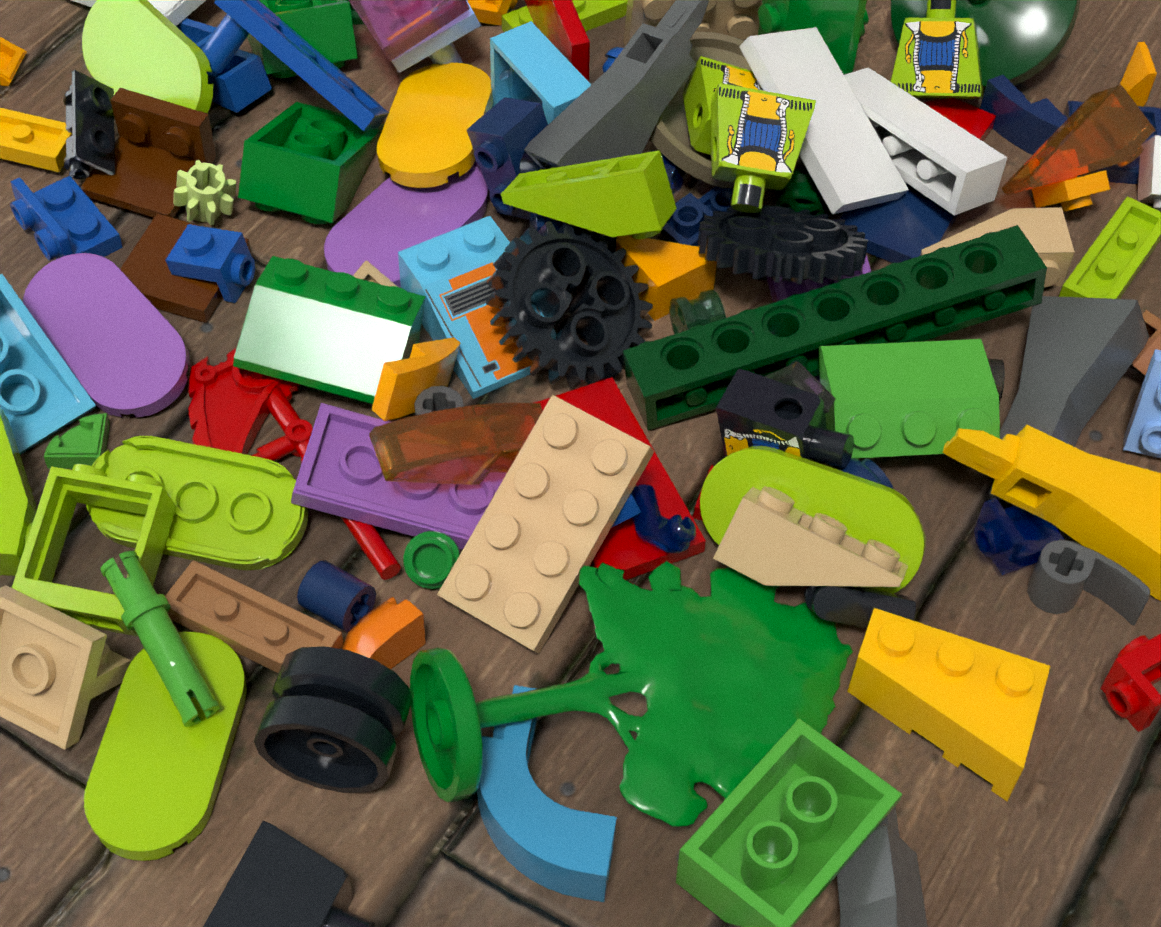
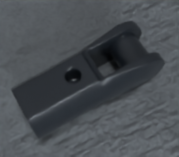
[804,586,916,628]

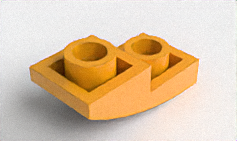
[371,337,461,421]

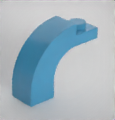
[477,685,617,902]

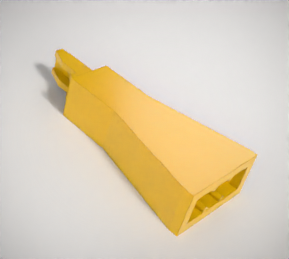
[942,425,1161,601]

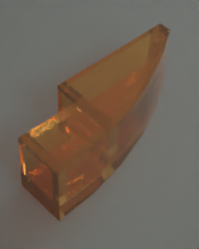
[369,402,543,485]

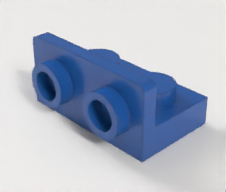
[10,176,123,260]

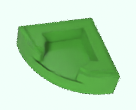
[44,413,110,469]

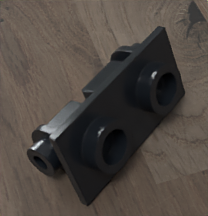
[63,70,115,179]

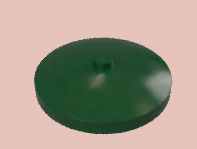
[891,0,1080,93]

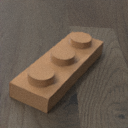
[165,560,343,673]

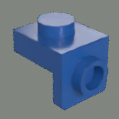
[165,224,255,303]

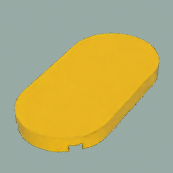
[377,62,493,188]

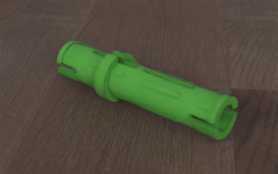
[100,551,221,727]

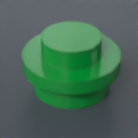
[403,531,461,589]

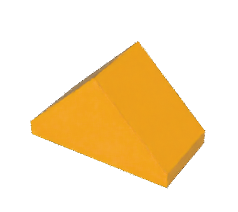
[615,235,717,321]

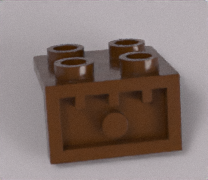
[81,88,216,218]

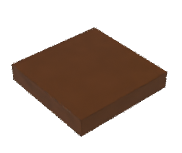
[120,213,251,323]

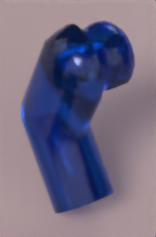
[632,484,696,554]

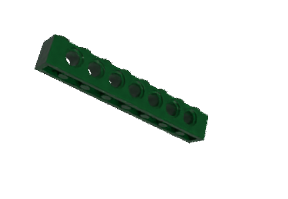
[623,225,1047,431]

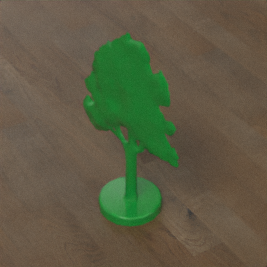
[410,561,853,827]

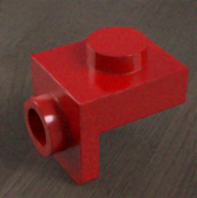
[1100,633,1161,732]

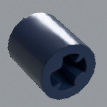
[297,560,376,633]

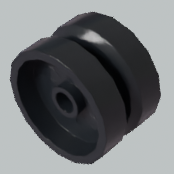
[254,646,412,793]

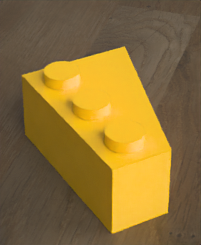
[847,608,1050,801]

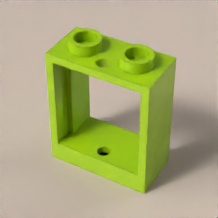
[12,464,176,637]

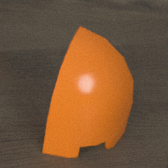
[342,597,426,669]

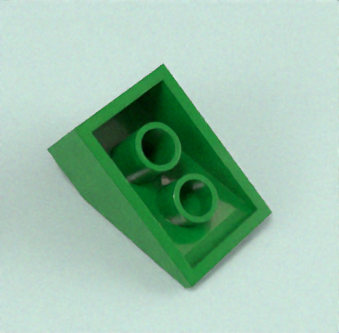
[247,0,358,78]
[238,102,384,224]

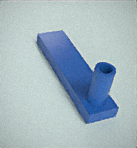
[201,0,389,131]

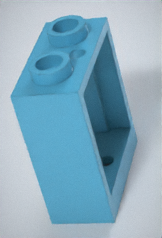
[490,21,591,125]

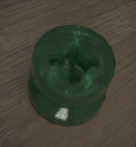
[669,289,726,334]

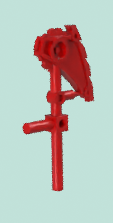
[188,348,401,580]

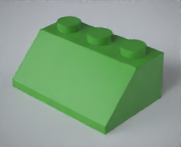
[819,339,1000,458]
[676,718,902,927]

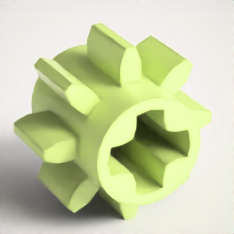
[173,160,236,225]

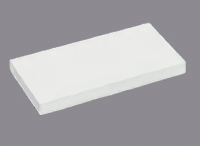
[739,27,909,214]

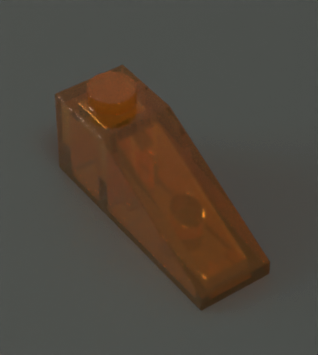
[1001,84,1155,196]

